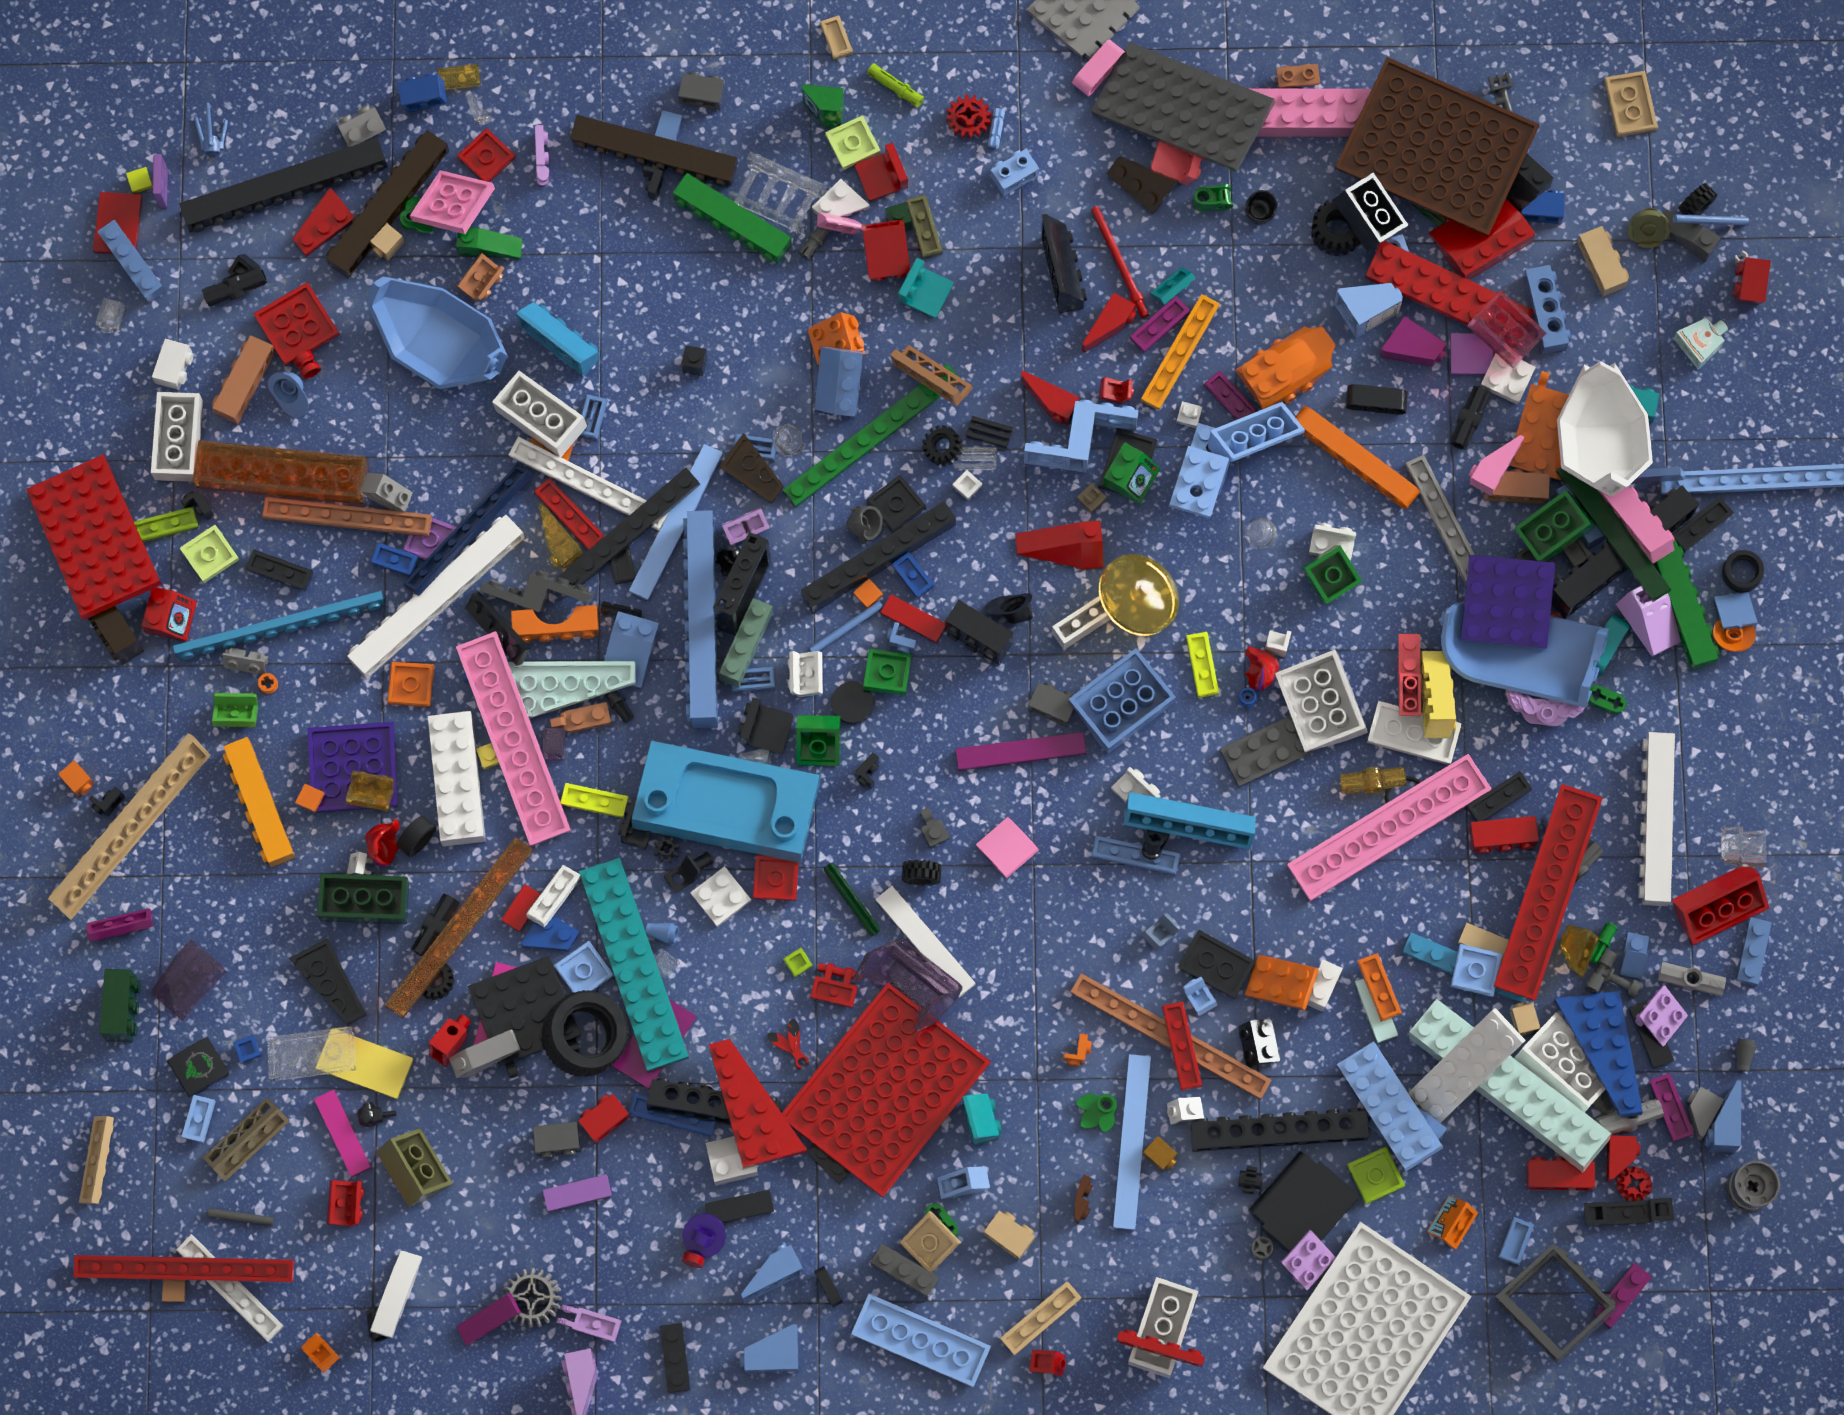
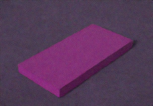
[612,999,697,1090]

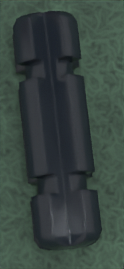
[600,601,642,618]

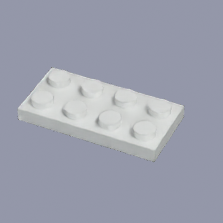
[1367,701,1462,765]

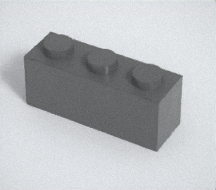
[871,1244,939,1300]

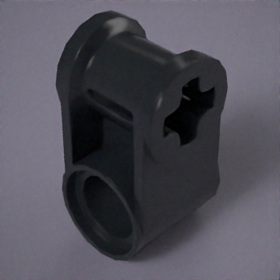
[1141,829,1170,860]

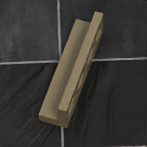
[202,1098,290,1181]

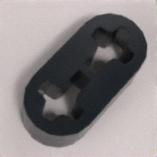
[814,1266,843,1308]

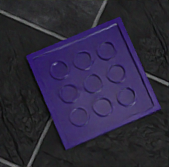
[1461,555,1555,648]
[307,722,398,813]

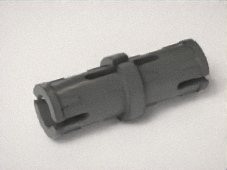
[798,227,831,260]

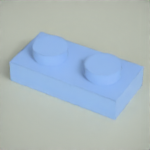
[181,1095,216,1143]

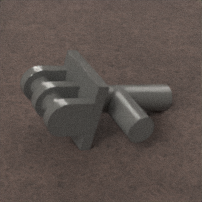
[1488,72,1514,112]

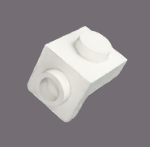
[1167,1097,1204,1124]

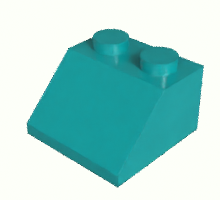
[962,1093,1002,1146]

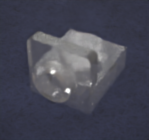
[466,93,495,125]

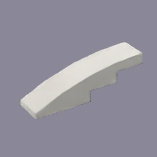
[370,1251,422,1338]

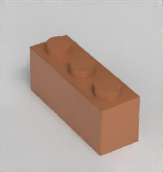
[1483,469,1550,505]

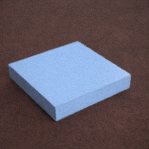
[554,941,614,993]
[1450,944,1503,997]

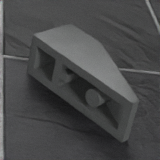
[1664,210,1721,262]

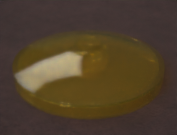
[1099,554,1179,636]

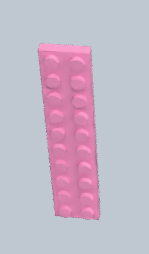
[456,631,571,846]
[1287,754,1492,902]

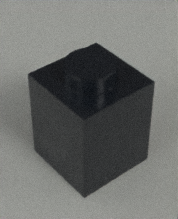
[681,345,707,377]

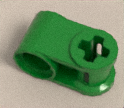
[1192,184,1233,212]

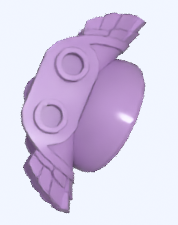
[1506,690,1585,726]

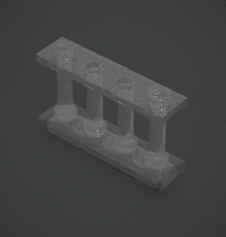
[729,151,826,235]

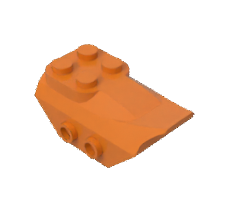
[1235,326,1336,410]

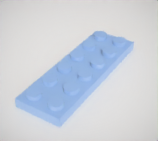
[1337,1041,1443,1171]
[851,1294,991,1388]

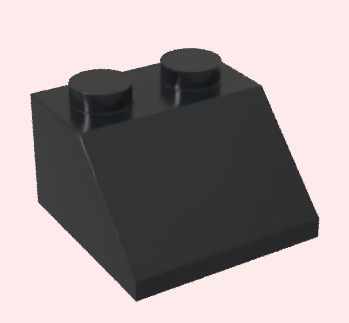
[1506,154,1554,213]

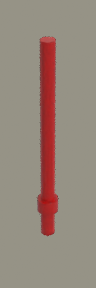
[1091,206,1149,318]

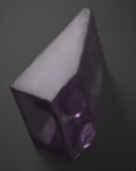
[150,939,226,1021]

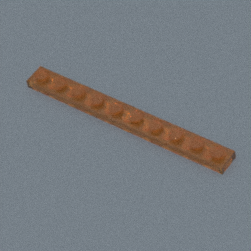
[385,837,533,1019]

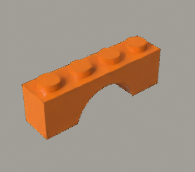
[511,605,599,643]

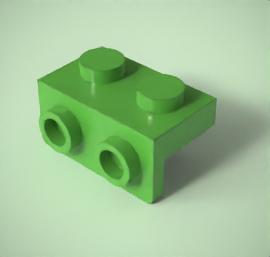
[212,693,258,727]

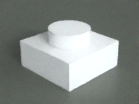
[952,470,982,500]

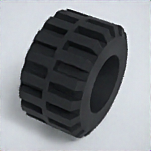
[1311,199,1361,256]

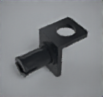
[664,852,713,893]

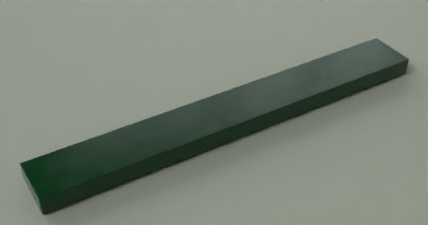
[1556,467,1671,602]

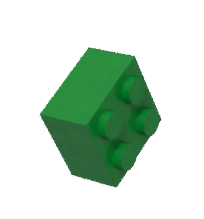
[1300,545,1363,604]

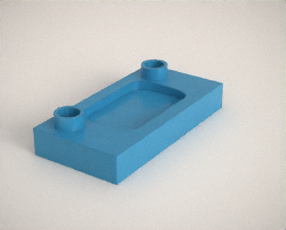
[632,741,820,863]

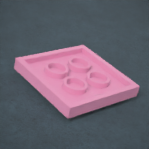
[410,170,495,234]

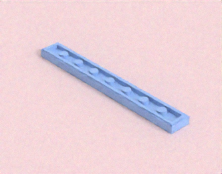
[629,444,723,601]
[1113,1054,1151,1231]

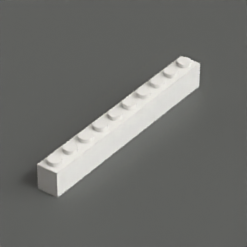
[348,515,525,679]

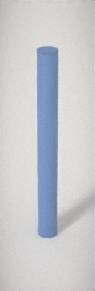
[1673,214,1749,225]
[809,601,883,652]

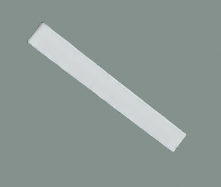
[509,437,669,531]

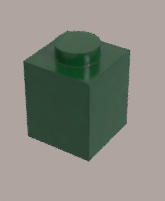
[885,202,912,232]

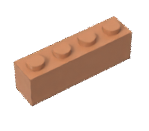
[212,335,276,424]

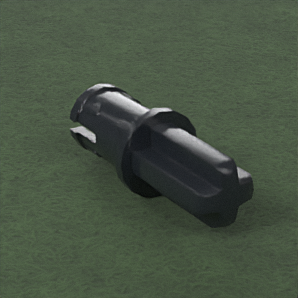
[604,690,634,723]

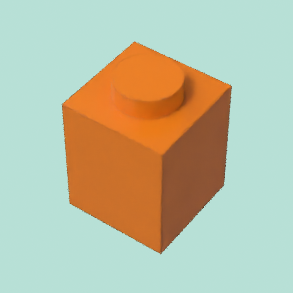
[58,760,95,797]

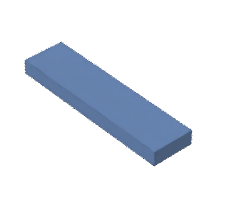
[1091,836,1180,876]

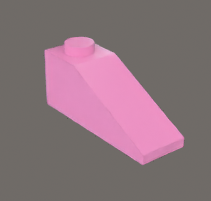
[1469,435,1524,496]

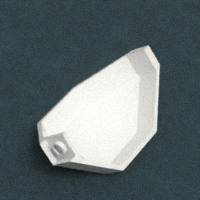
[1557,361,1653,497]

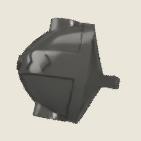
[846,506,883,542]

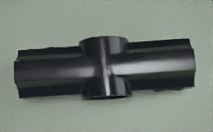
[202,266,268,307]
[1450,386,1490,450]
[411,893,460,959]

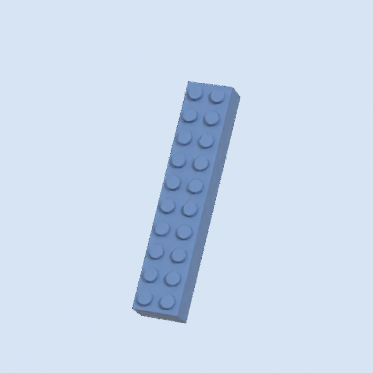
[683,510,718,729]

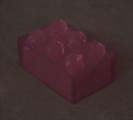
[1467,290,1547,369]

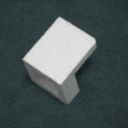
[1265,631,1291,658]

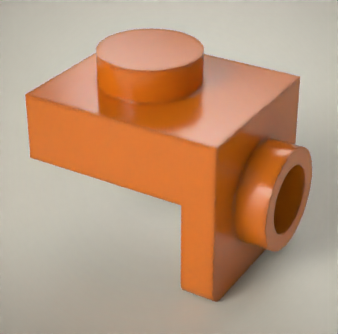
[1063,1034,1092,1067]
[301,1333,340,1373]

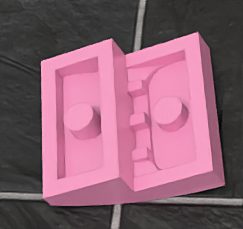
[976,817,1039,878]

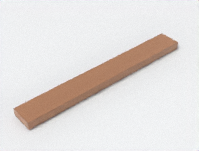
[262,497,432,537]

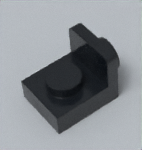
[642,165,664,201]
[180,490,215,520]
[855,752,879,789]
[89,787,125,817]

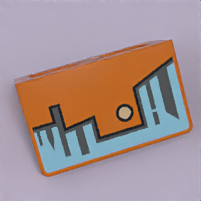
[1427,1195,1478,1250]

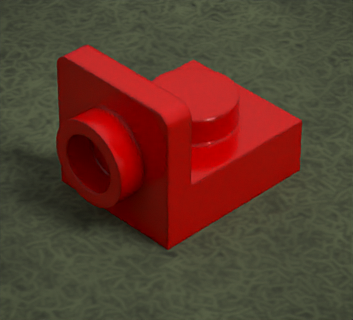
[1029,1349,1066,1376]

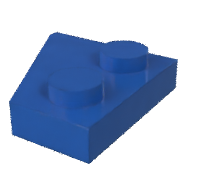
[521,916,580,951]

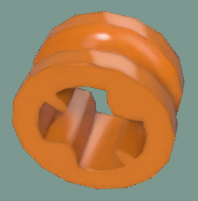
[258,673,278,694]

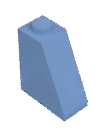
[740,1324,799,1373]

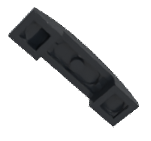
[1583,1198,1674,1226]

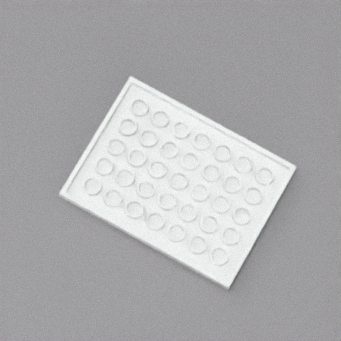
[1262,1222,1472,1415]

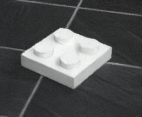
[1480,349,1536,405]
[690,866,751,927]

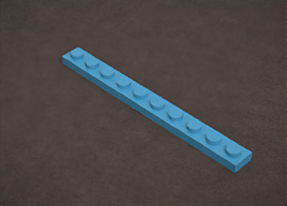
[173,591,385,660]

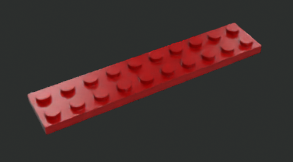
[1494,784,1603,1001]

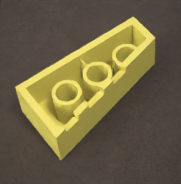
[1420,651,1456,738]

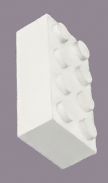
[492,371,587,457]
[151,392,203,482]
[1128,1277,1198,1379]

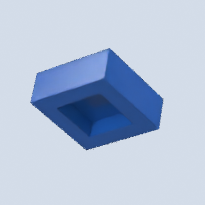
[233,1035,262,1064]

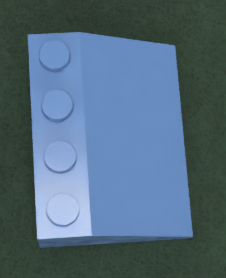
[1068,648,1176,754]

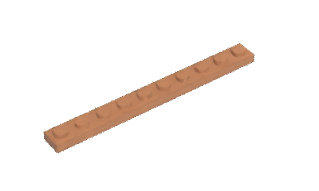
[1070,973,1272,1100]

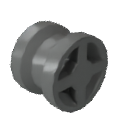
[1250,1237,1273,1261]

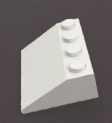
[1275,650,1368,752]
[1514,1013,1605,1113]

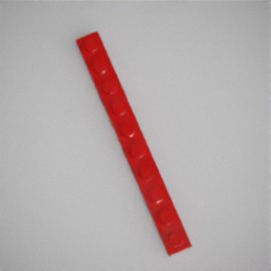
[74,1255,294,1282]

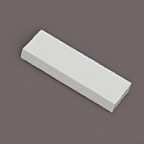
[526,865,581,928]

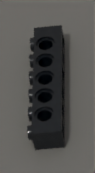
[647,1078,781,1125]

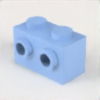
[991,149,1039,196]

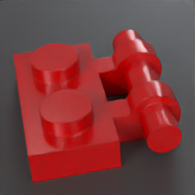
[810,963,861,1008]

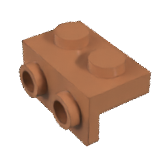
[1275,64,1320,88]
[456,253,504,302]

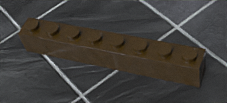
[570,115,738,186]
[326,130,449,279]

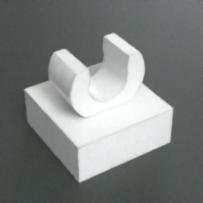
[1176,401,1202,428]
[347,852,373,875]

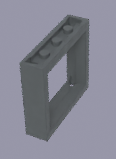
[1496,1243,1616,1365]

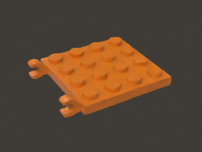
[1509,371,1569,481]

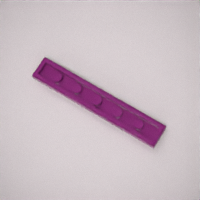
[956,732,1086,771]

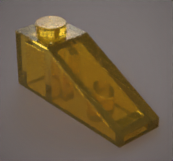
[538,502,583,571]

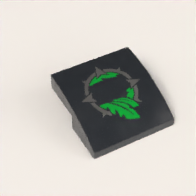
[167,1037,229,1098]

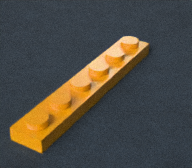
[1141,294,1220,411]

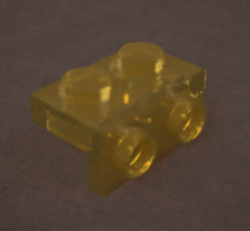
[346,771,394,811]

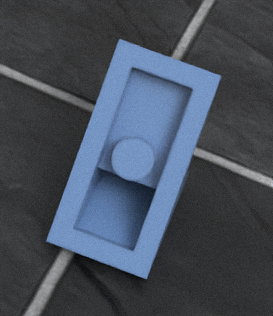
[1619,932,1649,980]

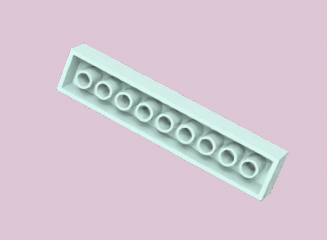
[1409,999,1611,1173]

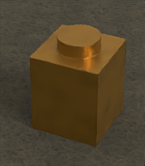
[1142,1136,1178,1172]

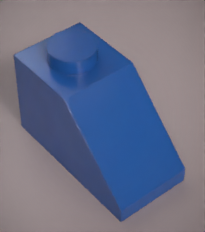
[1521,190,1565,224]

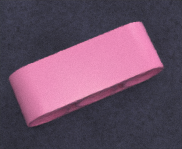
[1072,40,1126,96]

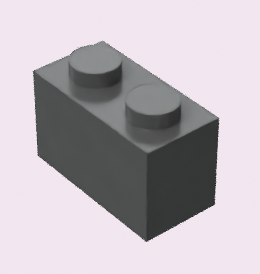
[678,72,725,110]
[1028,683,1075,727]
[533,1122,581,1159]

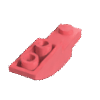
[1397,634,1421,716]

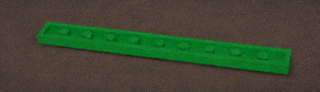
[783,364,959,508]

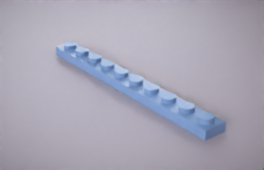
[1659,464,1844,495]

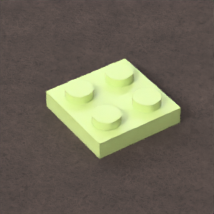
[825,115,881,170]
[180,525,239,583]

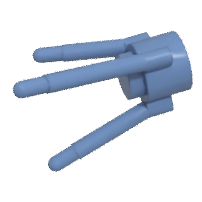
[194,102,228,156]

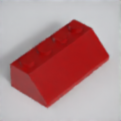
[1672,863,1769,945]

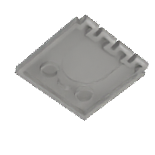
[1027,0,1140,60]

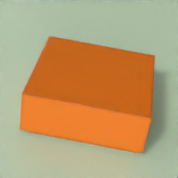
[853,579,883,609]
[295,784,325,813]

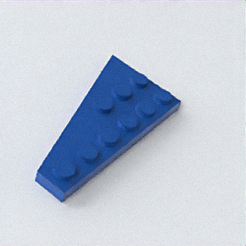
[1554,991,1643,1117]

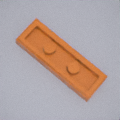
[1357,953,1402,1022]

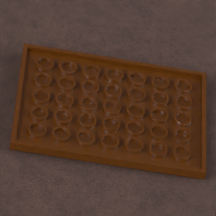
[1335,57,1540,237]

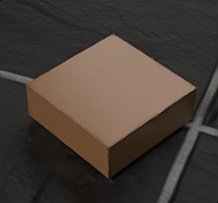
[162,1279,186,1303]

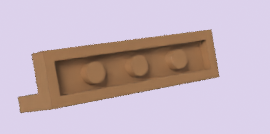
[890,345,973,406]

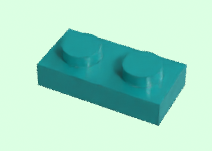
[1150,267,1195,305]

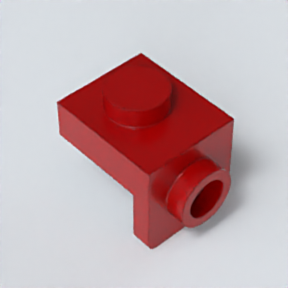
[1099,377,1134,405]

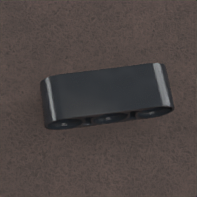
[1345,384,1408,415]

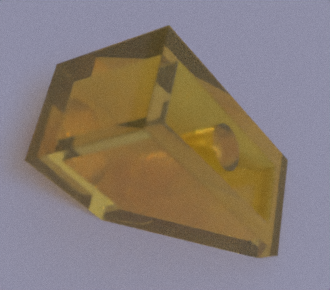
[1560,925,1599,977]

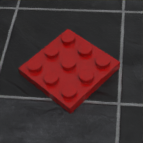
[253,282,340,367]

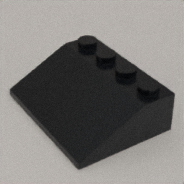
[1041,214,1087,314]

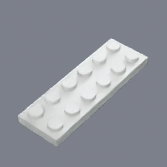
[1408,1008,1526,1123]

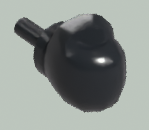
[357,1102,396,1127]

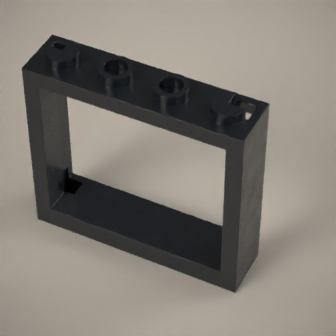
[713,532,771,636]

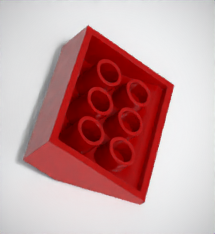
[1428,199,1535,280]

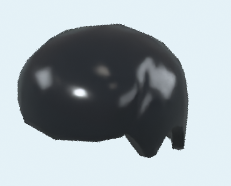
[1245,190,1278,224]
[715,545,741,577]

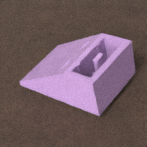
[1616,586,1681,656]
[561,1348,598,1415]

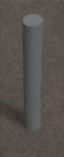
[207,1208,274,1226]

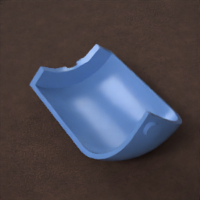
[1440,602,1609,708]

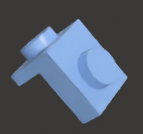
[1183,977,1218,1016]

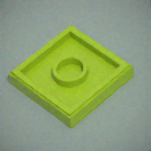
[1346,1147,1405,1205]

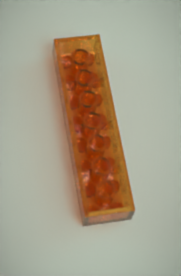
[192,440,369,505]

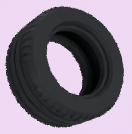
[541,990,629,1077]

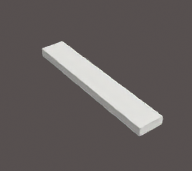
[875,886,976,998]
[176,1234,284,1342]

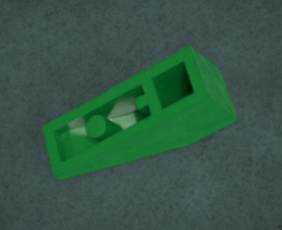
[456,227,523,259]

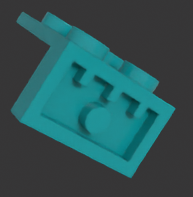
[898,258,954,318]

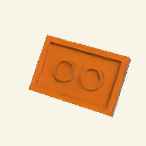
[1245,954,1319,1011]

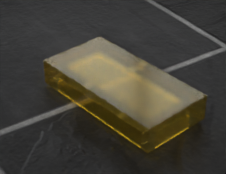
[437,64,481,90]

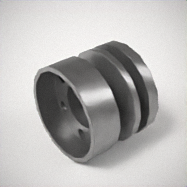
[1726,1161,1780,1212]

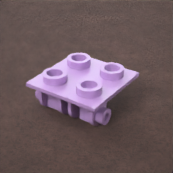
[1635,985,1688,1047]
[1281,1230,1336,1290]

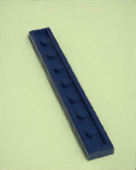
[403,464,532,596]

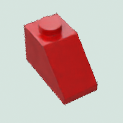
[1606,1135,1640,1183]

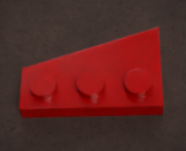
[293,187,354,257]

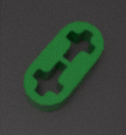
[1588,685,1627,715]
[925,1203,958,1237]

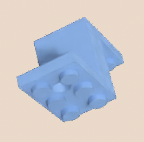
[1024,400,1138,473]
[1169,423,1230,519]

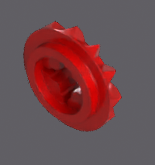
[1617,1166,1653,1201]

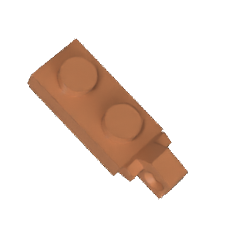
[550,702,611,733]

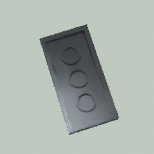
[1219,716,1316,788]

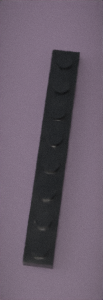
[558,468,701,587]

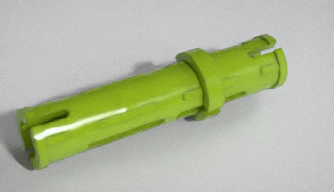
[867,63,925,108]

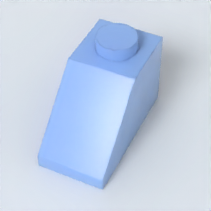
[937,1167,990,1199]

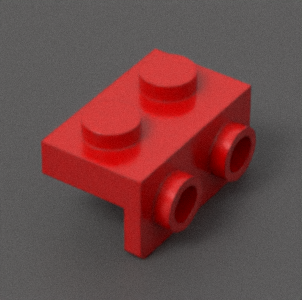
[327,1180,364,1227]

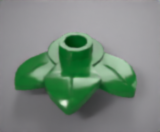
[399,196,435,233]
[1076,1093,1117,1133]

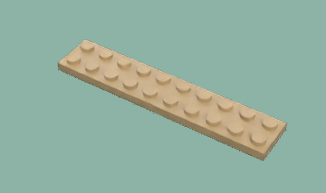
[48,733,211,920]

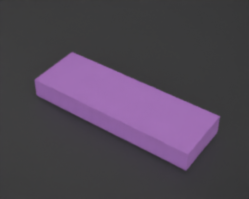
[543,1174,612,1212]

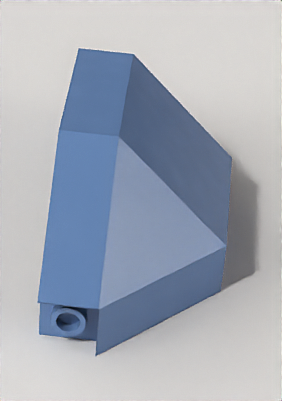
[366,276,507,389]

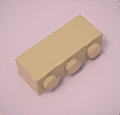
[1577,226,1629,297]

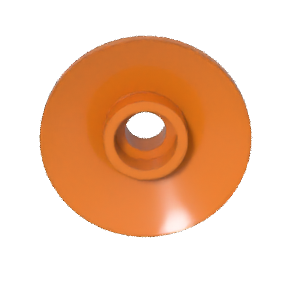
[1713,619,1756,652]

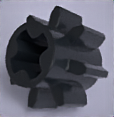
[653,836,680,864]
[1238,1166,1262,1194]

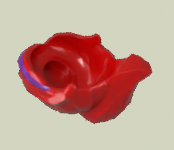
[1245,646,1279,692]
[365,819,400,867]

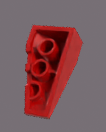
[1015,520,1104,570]

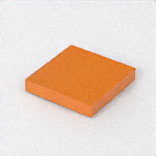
[387,662,435,708]

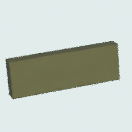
[906,195,943,259]

